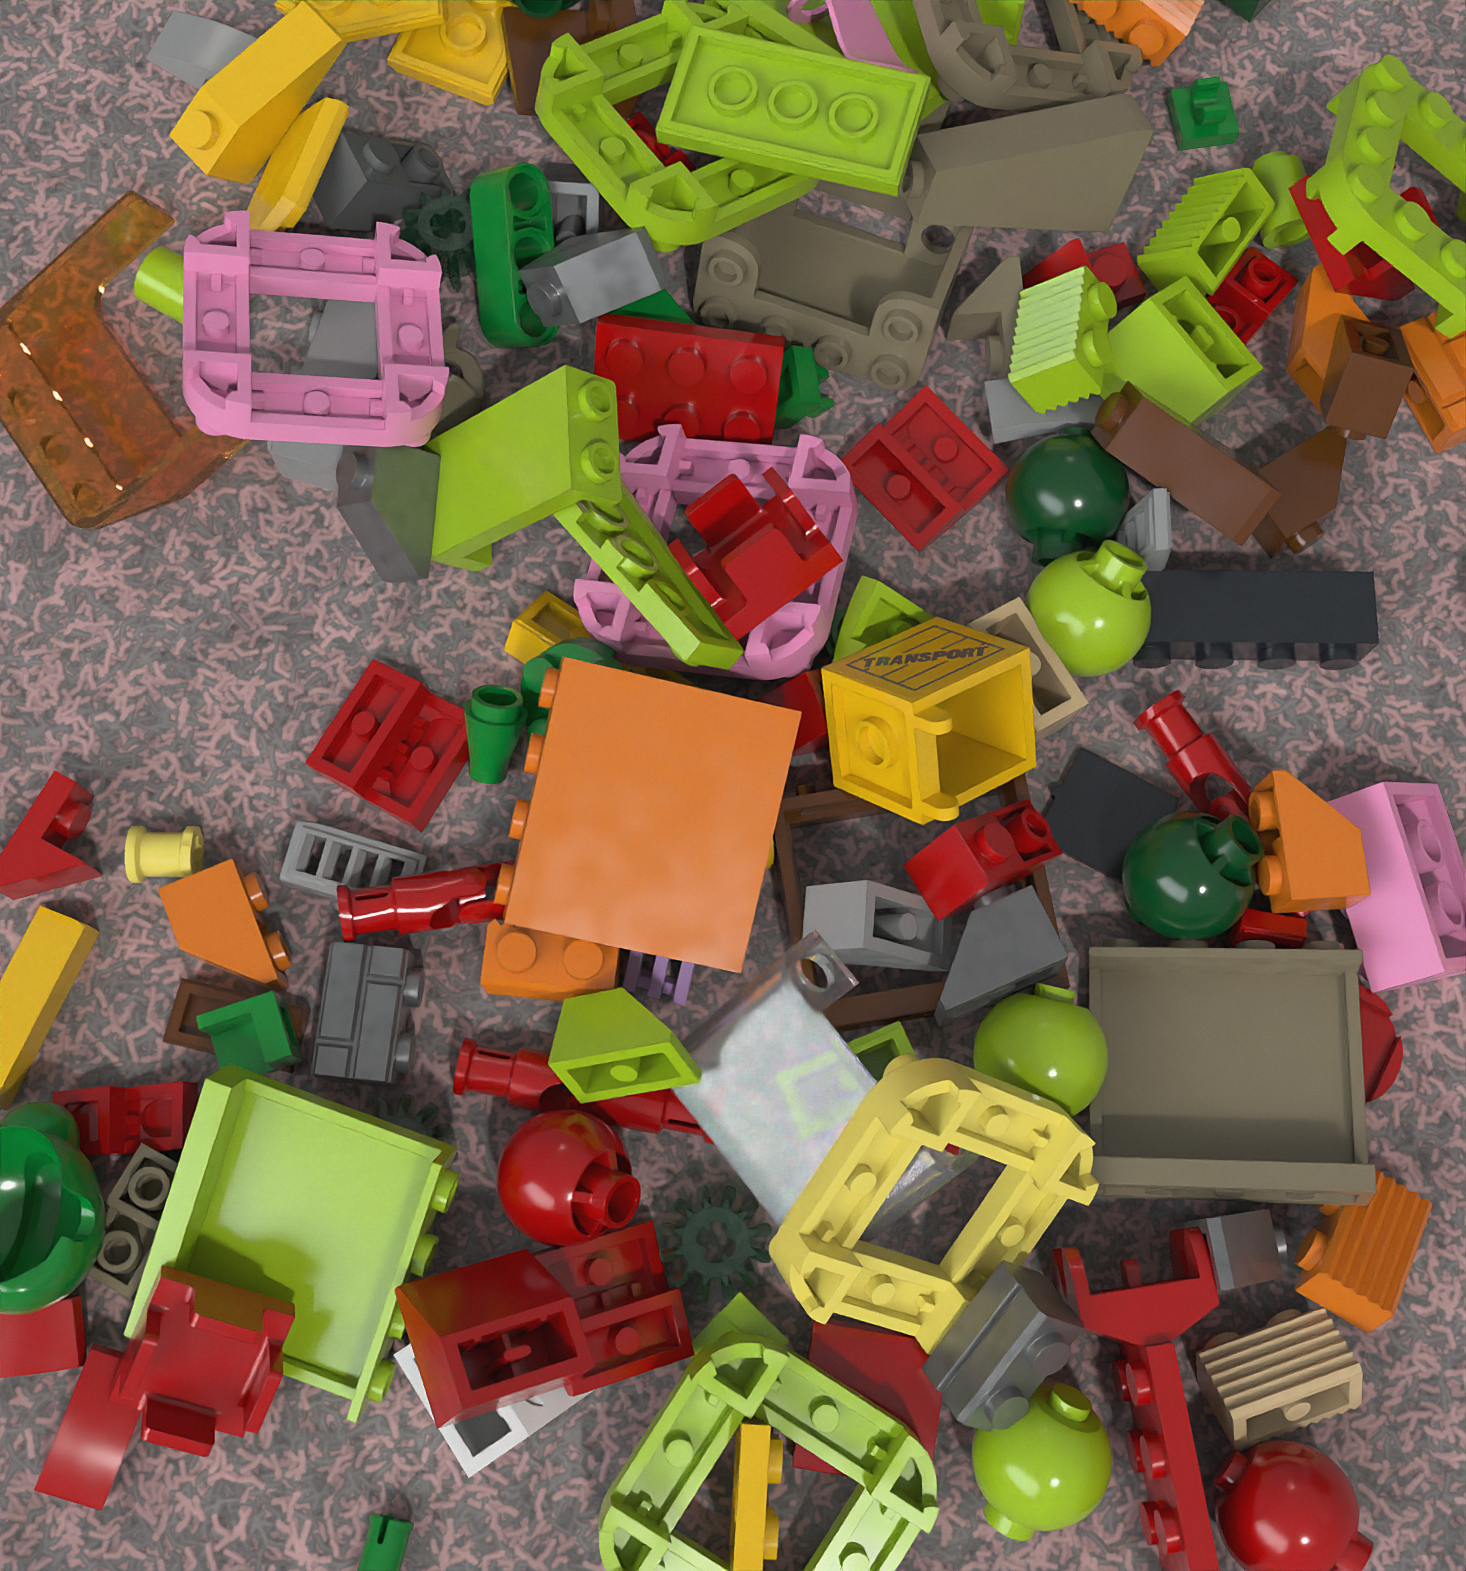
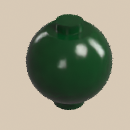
[1005,427,1130,567]
[1122,811,1264,940]

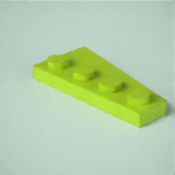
[553,481,744,670]

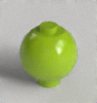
[1024,540,1151,677]
[973,982,1109,1116]
[972,1383,1113,1541]

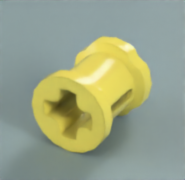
[125,826,204,883]

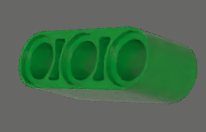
[470,162,559,349]

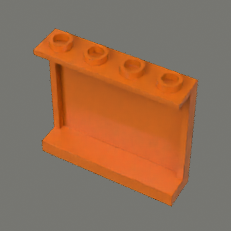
[493,656,802,973]

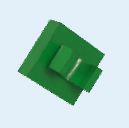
[1166,76,1239,151]
[774,345,834,429]

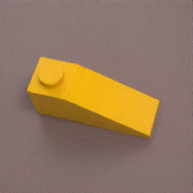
[169,0,348,184]

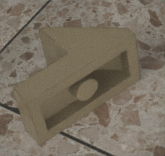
[946,256,1023,380]

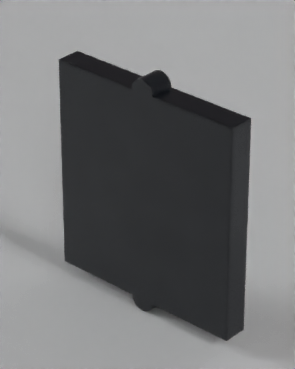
[1044,748,1180,884]

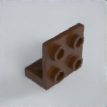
[500,0,640,119]

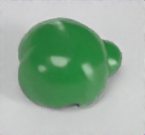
[0,1102,106,1315]

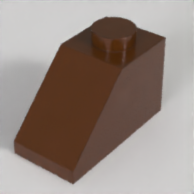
[1320,315,1415,440]
[1252,425,1347,559]

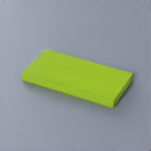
[655,24,931,197]

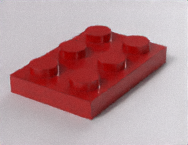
[594,313,785,445]

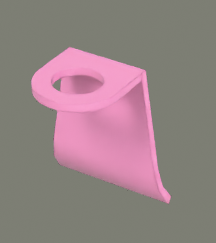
[786,0,918,74]

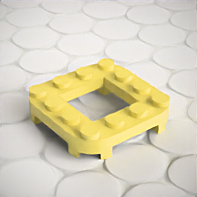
[769,1054,1100,1355]

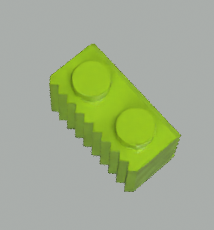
[1137,168,1276,296]
[1008,266,1117,414]

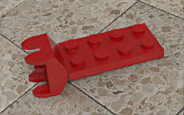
[1051,1227,1220,1571]

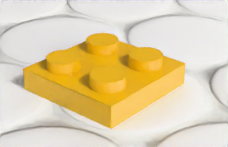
[728,1416,783,1571]

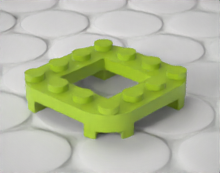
[535,0,821,253]
[1306,54,1466,339]
[598,1331,939,1571]

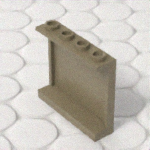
[1089,939,1377,1206]

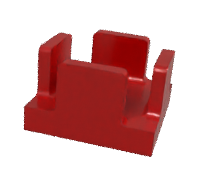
[1288,164,1441,301]
[667,467,843,641]
[108,1265,295,1457]

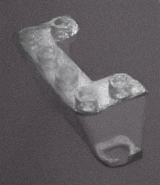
[671,929,981,1243]

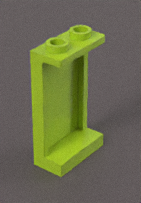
[424,365,622,571]

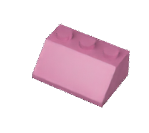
[1327,782,1466,993]

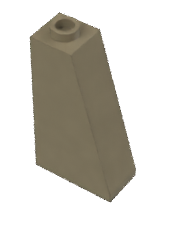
[899,94,1154,233]

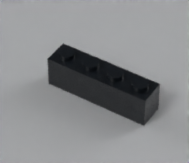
[1132,570,1379,670]

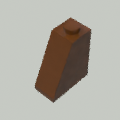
[1090,381,1282,547]

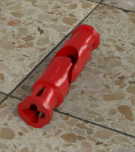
[1133,690,1311,918]
[336,860,515,943]
[453,1037,725,1144]

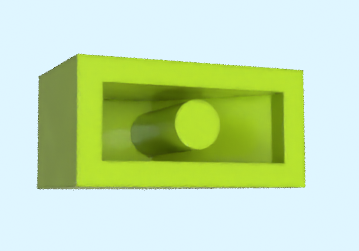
[548,987,702,1104]

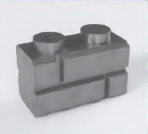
[311,942,425,1088]
[921,1260,1085,1432]

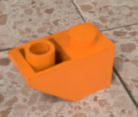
[1286,263,1370,415]
[1248,770,1371,913]
[158,858,293,992]

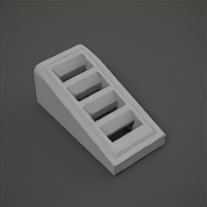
[1110,488,1172,571]
[280,819,429,901]

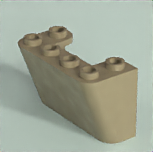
[693,198,974,391]

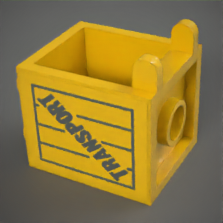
[821,617,1037,825]

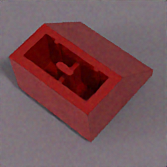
[394,1248,596,1429]

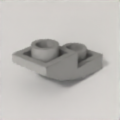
[147,11,257,90]
[984,378,1104,444]

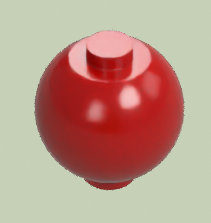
[496,1109,641,1247]
[1212,1439,1374,1571]

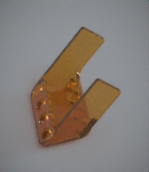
[0,190,263,531]

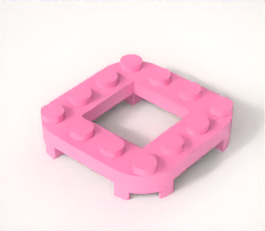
[182,211,449,447]
[573,424,858,680]

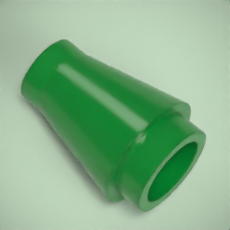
[464,684,528,784]

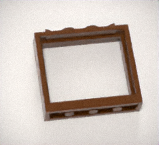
[773,773,1070,1038]

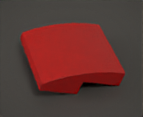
[841,385,1010,553]
[305,659,469,833]
[531,1221,695,1397]
[792,1319,943,1477]

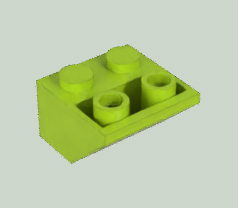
[1100,276,1264,426]

